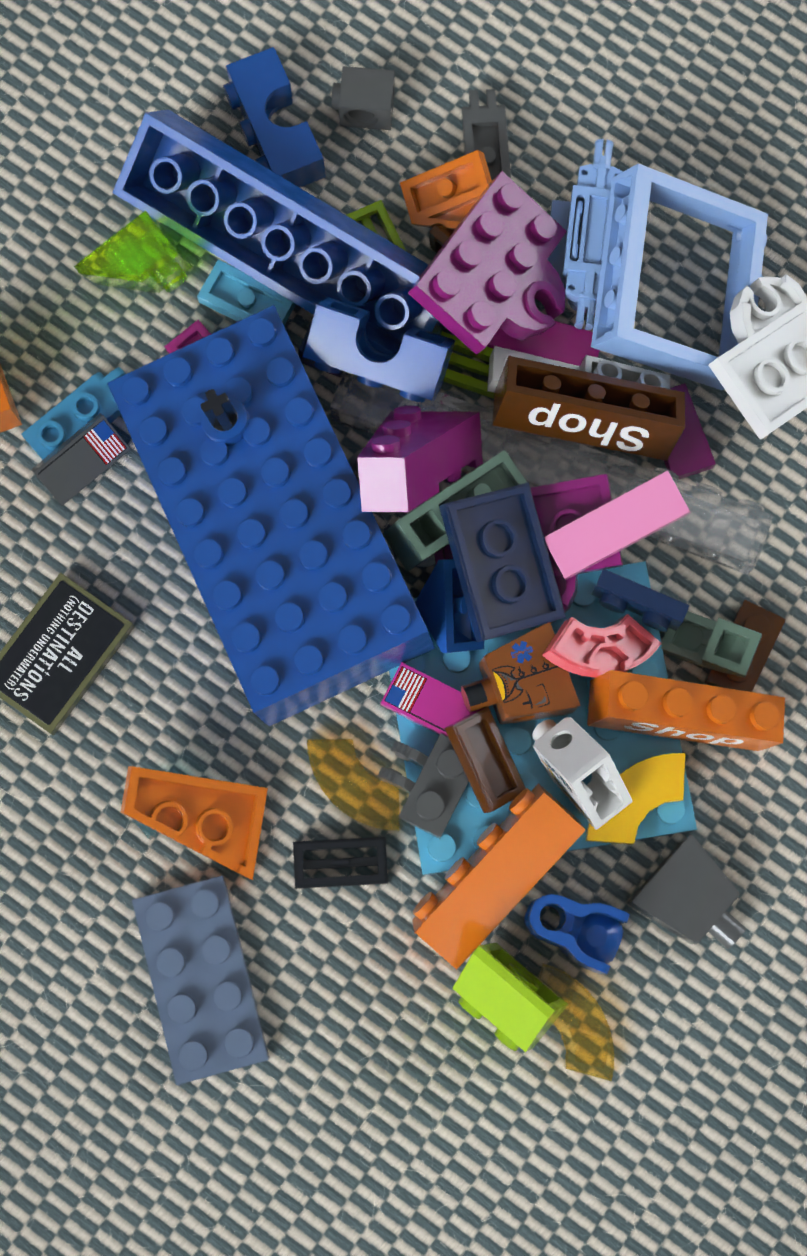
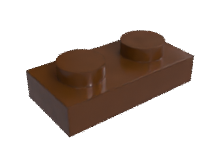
[704,600,786,692]

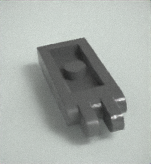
[461,89,511,180]

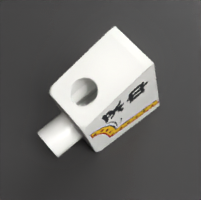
[532,717,633,830]

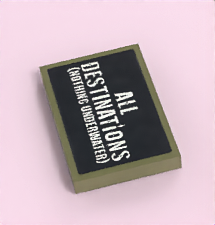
[0,572,135,736]

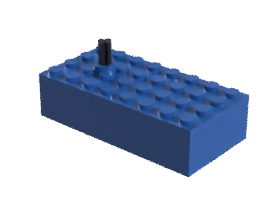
[107,305,435,727]

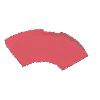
[542,614,662,678]

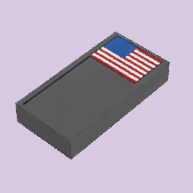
[31,413,131,506]

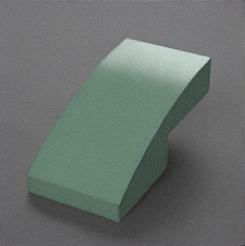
[661,611,762,678]

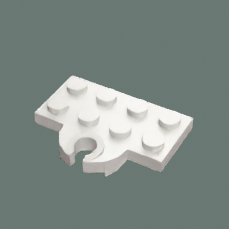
[708,274,807,440]

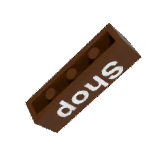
[492,356,685,461]

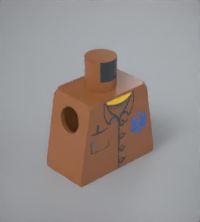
[461,622,581,724]

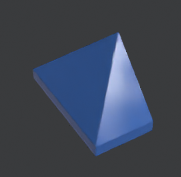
[415,559,484,653]

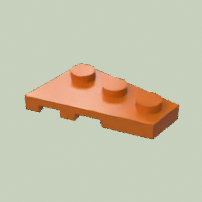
[121,766,268,880]

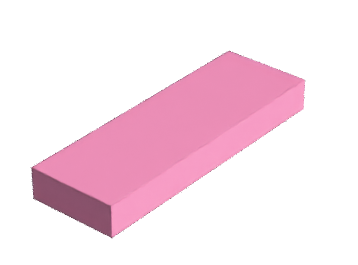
[544,470,690,580]

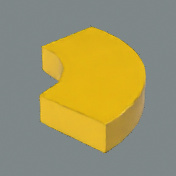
[586,753,685,845]

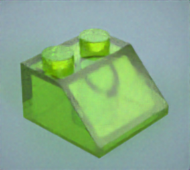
[74,210,193,293]

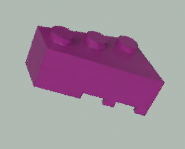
[357,405,483,512]

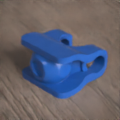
[524,894,630,975]

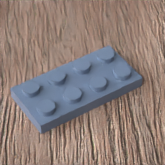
[132,875,270,1085]

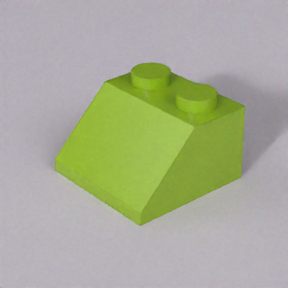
[452,942,569,1052]

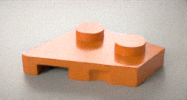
[400,150,492,230]

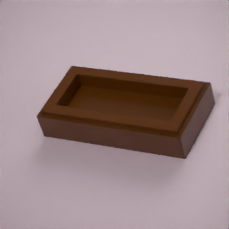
[444,707,526,813]

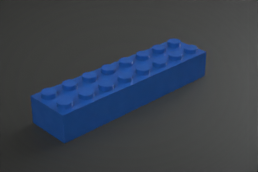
[112,109,445,354]

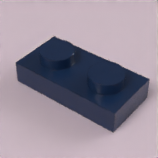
[591,569,690,632]

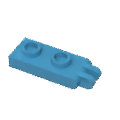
[21,367,126,460]

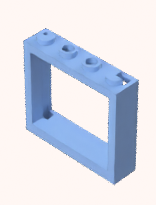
[591,163,768,390]

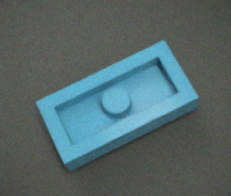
[197,259,296,326]

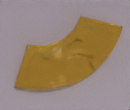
[307,739,400,832]
[538,963,614,1081]

